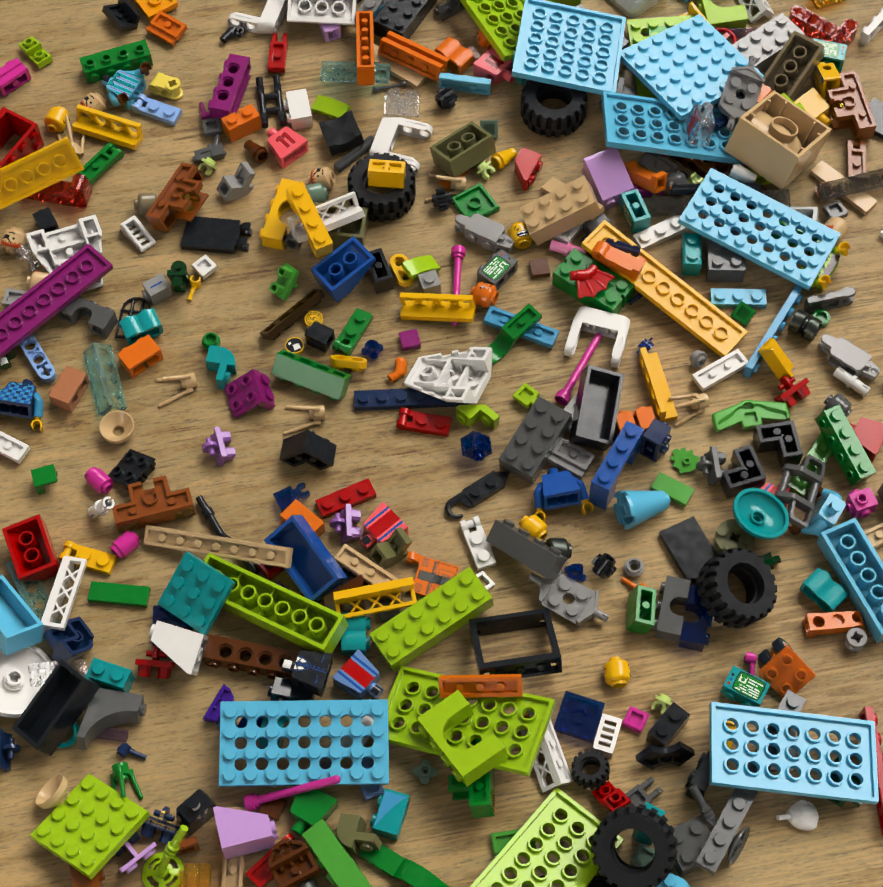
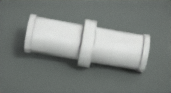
[833,366,871,398]
[88,497,115,518]

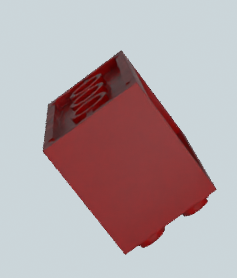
[0,107,44,168]

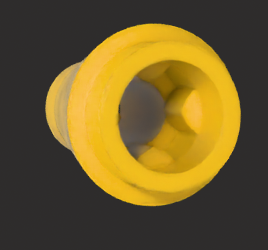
[491,148,517,170]

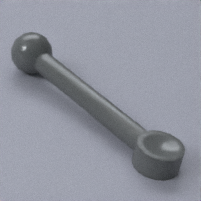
[372,81,408,93]

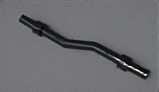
[196,495,260,576]

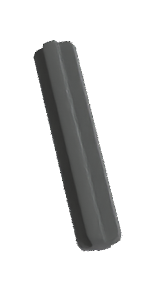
[334,136,374,173]

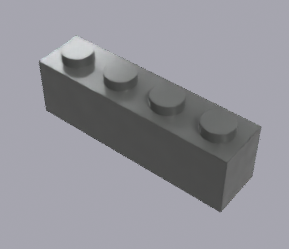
[486,518,566,579]

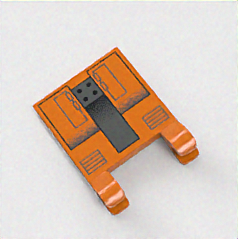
[406,551,459,597]

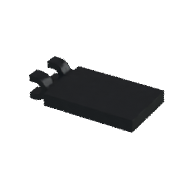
[181,216,253,254]
[659,516,717,590]

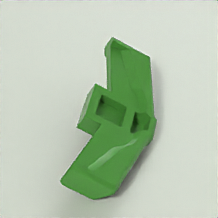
[712,399,791,434]

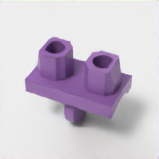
[202,427,236,466]
[329,504,362,544]

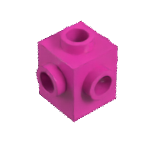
[845,487,879,519]

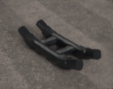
[256,75,286,129]

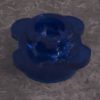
[636,337,654,354]
[361,340,383,360]
[564,563,586,582]

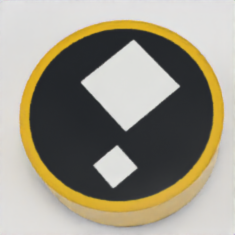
[285,337,304,355]

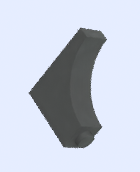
[76,688,147,750]

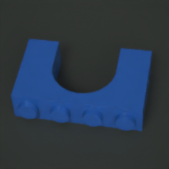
[588,421,644,511]

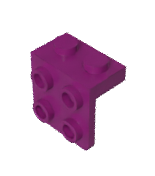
[225,369,276,418]

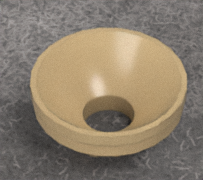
[99,410,135,444]
[35,774,69,809]

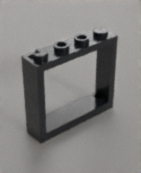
[469,608,562,678]

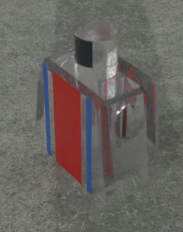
[685,102,715,147]

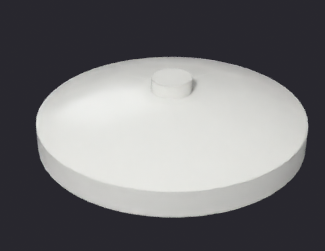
[0,645,54,718]

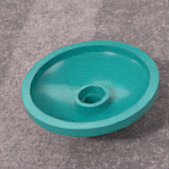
[732,488,789,540]

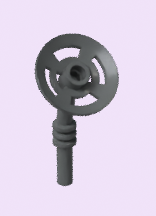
[689,784,750,866]

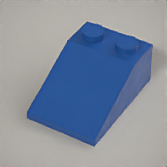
[311,236,376,302]

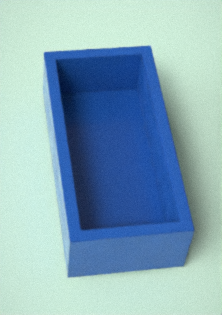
[264,515,348,602]

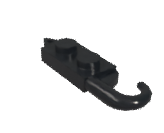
[445,470,510,519]

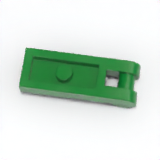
[77,142,124,185]
[332,308,373,356]

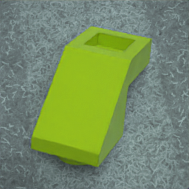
[456,404,500,429]

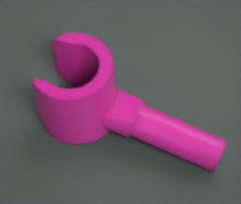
[744,652,757,676]

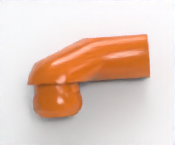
[387,357,407,383]

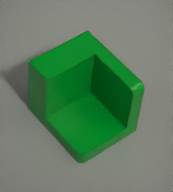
[31,464,58,495]

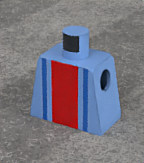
[332,649,384,700]

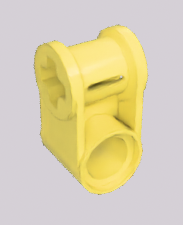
[148,72,183,101]

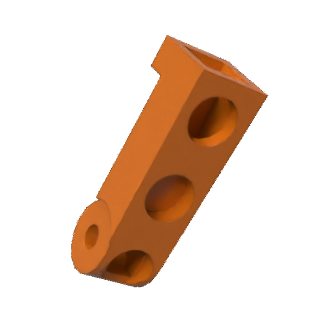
[624,160,668,194]
[591,241,646,280]
[802,611,864,638]

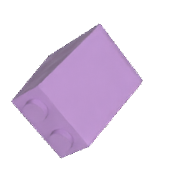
[582,147,634,209]
[213,806,278,860]

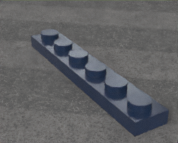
[354,388,468,411]

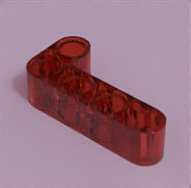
[789,5,858,47]
[26,174,92,208]

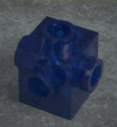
[460,431,492,461]

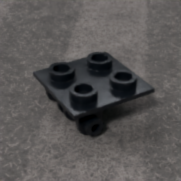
[108,449,156,491]

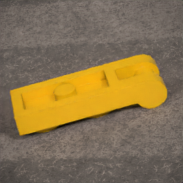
[58,540,118,576]

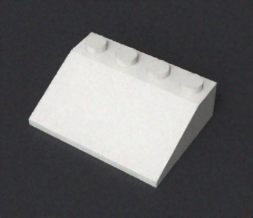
[287,0,357,25]

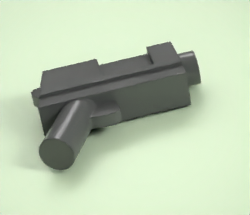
[192,134,227,166]

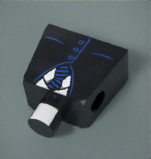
[282,651,333,697]
[176,789,218,836]

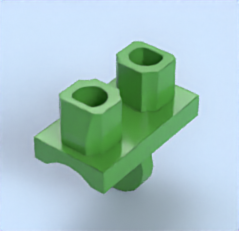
[269,263,301,301]

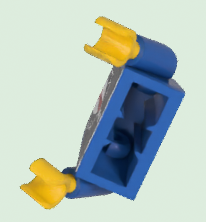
[533,468,594,522]

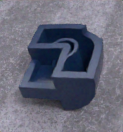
[43,617,94,662]

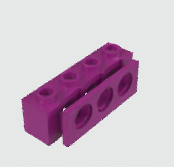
[208,53,251,120]

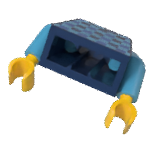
[0,379,44,432]

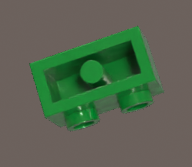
[626,585,657,635]

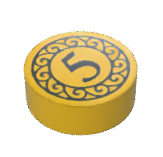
[305,311,323,327]

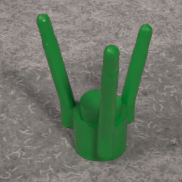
[110,762,143,799]

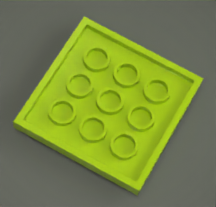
[30,773,150,880]

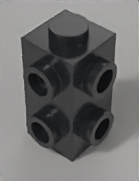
[267,677,315,701]

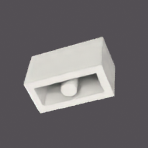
[283,89,313,130]

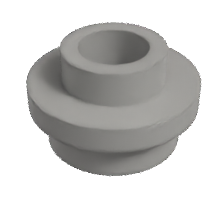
[689,350,708,368]
[624,558,644,577]

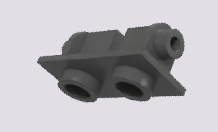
[434,0,465,22]

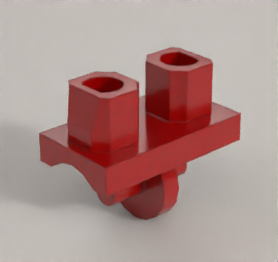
[774,376,811,409]
[135,645,176,679]

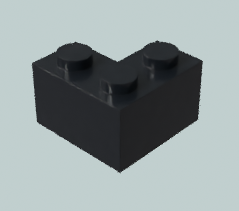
[753,420,803,467]
[279,430,337,470]
[720,444,767,499]

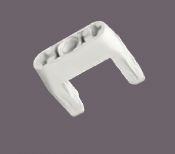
[227,0,288,34]
[369,117,433,174]
[564,306,630,369]

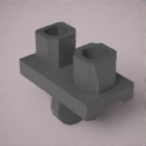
[696,446,727,486]

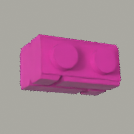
[0,58,31,97]

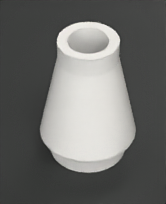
[729,163,757,182]

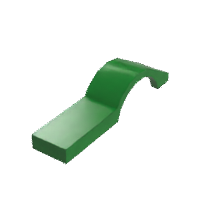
[488,304,542,365]
[358,844,449,887]

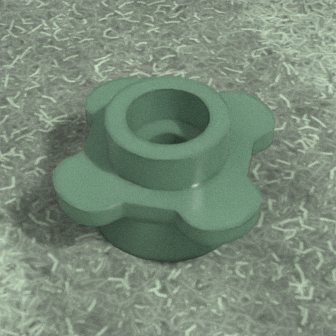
[413,759,438,784]

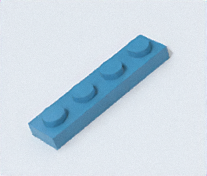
[483,306,559,349]

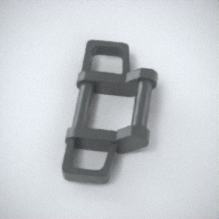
[775,454,826,529]

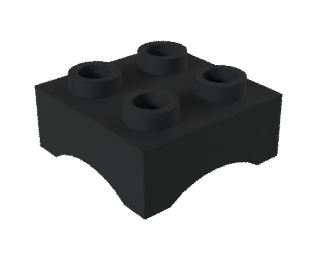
[319,110,364,156]
[685,752,710,801]

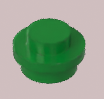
[202,332,221,350]

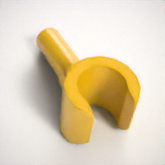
[187,275,202,301]

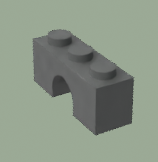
[57,296,118,339]
[652,575,691,642]

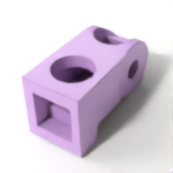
[319,24,342,42]

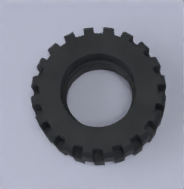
[520,80,588,138]
[347,152,416,222]
[697,547,777,629]
[591,804,678,887]

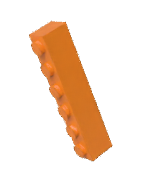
[356,11,375,86]

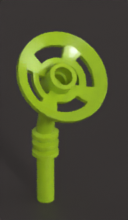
[142,825,188,887]

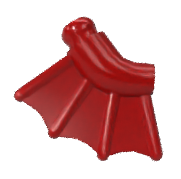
[569,264,615,299]

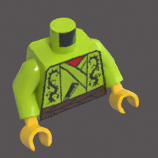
[799,241,851,291]

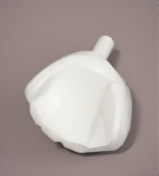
[776,799,819,831]

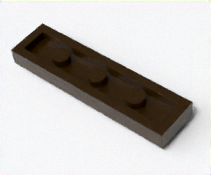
[260,289,325,340]

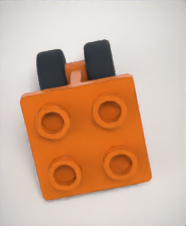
[758,637,816,698]

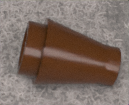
[244,140,268,163]

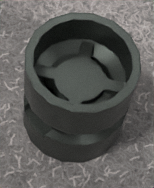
[787,309,823,343]

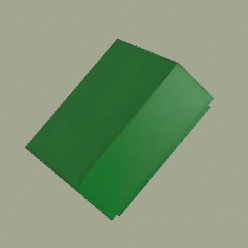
[730,301,757,327]

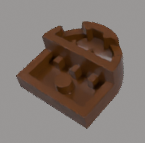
[268,838,320,887]

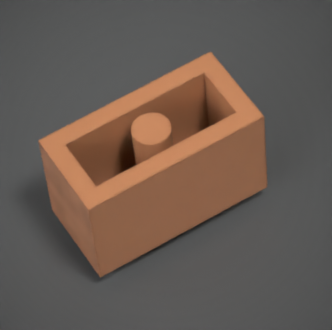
[48,366,90,413]

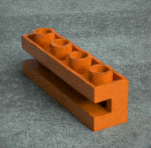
[378,31,450,82]

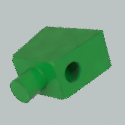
[290,789,338,836]

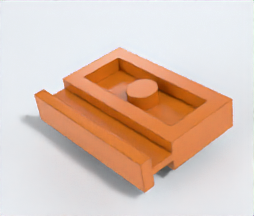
[145,10,188,47]

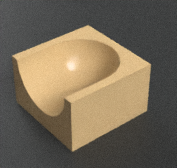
[724,90,832,190]

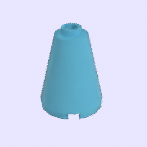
[614,490,670,529]

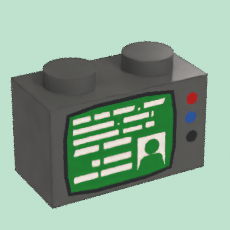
[477,249,518,291]

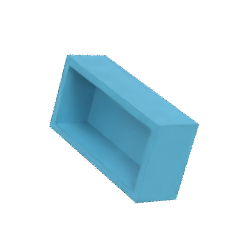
[0,575,43,656]

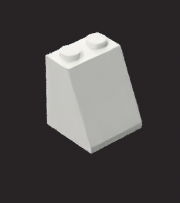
[149,620,208,676]

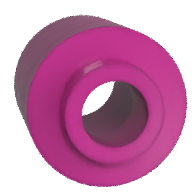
[84,467,113,494]
[110,531,140,559]

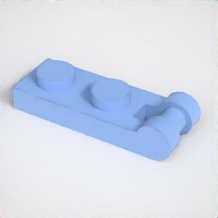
[131,93,182,126]

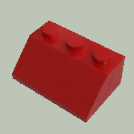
[2,514,60,581]

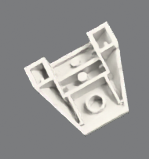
[26,214,103,291]
[404,347,493,403]

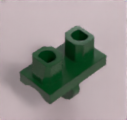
[167,260,190,292]

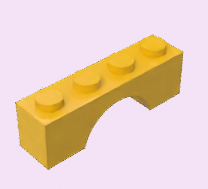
[259,178,300,250]
[286,181,333,259]

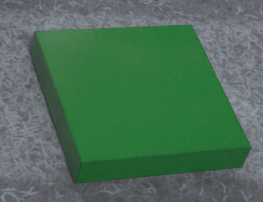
[451,183,500,218]

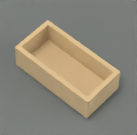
[520,175,602,246]

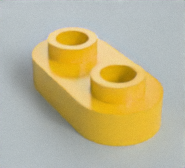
[390,254,415,287]
[330,355,367,372]

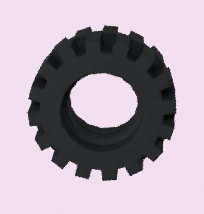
[572,749,610,790]

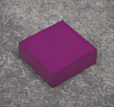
[399,329,421,351]

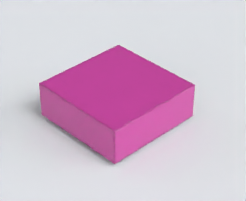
[622,706,649,734]

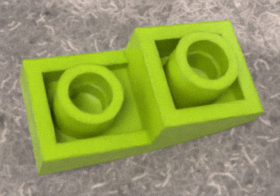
[18,36,53,69]
[310,95,351,120]
[401,255,441,280]

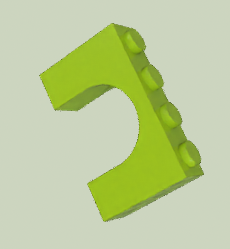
[697,0,748,30]
[417,690,509,787]

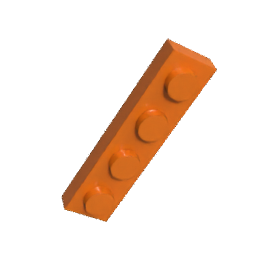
[438,674,523,698]

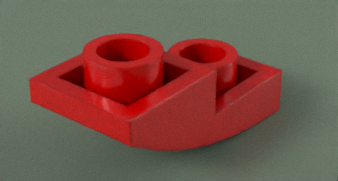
[592,781,631,813]

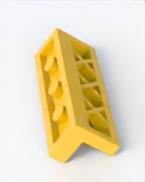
[72,104,143,150]
[399,292,476,323]
[638,347,678,422]
[333,577,417,619]

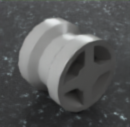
[844,628,867,652]

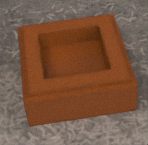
[178,836,200,855]

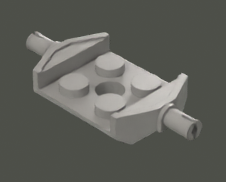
[718,56,765,131]
[528,570,610,626]

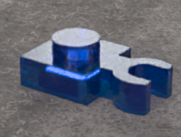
[273,482,310,512]

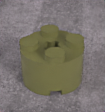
[712,519,755,555]

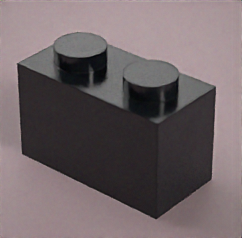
[367,248,394,294]
[646,702,690,747]

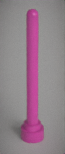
[451,245,466,326]
[554,333,602,406]
[244,775,341,811]

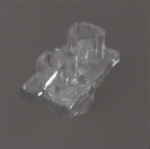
[15,238,42,271]

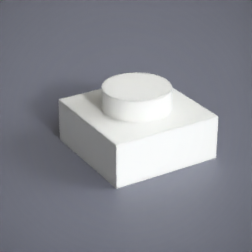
[192,254,218,280]

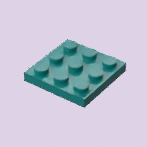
[157,552,236,635]

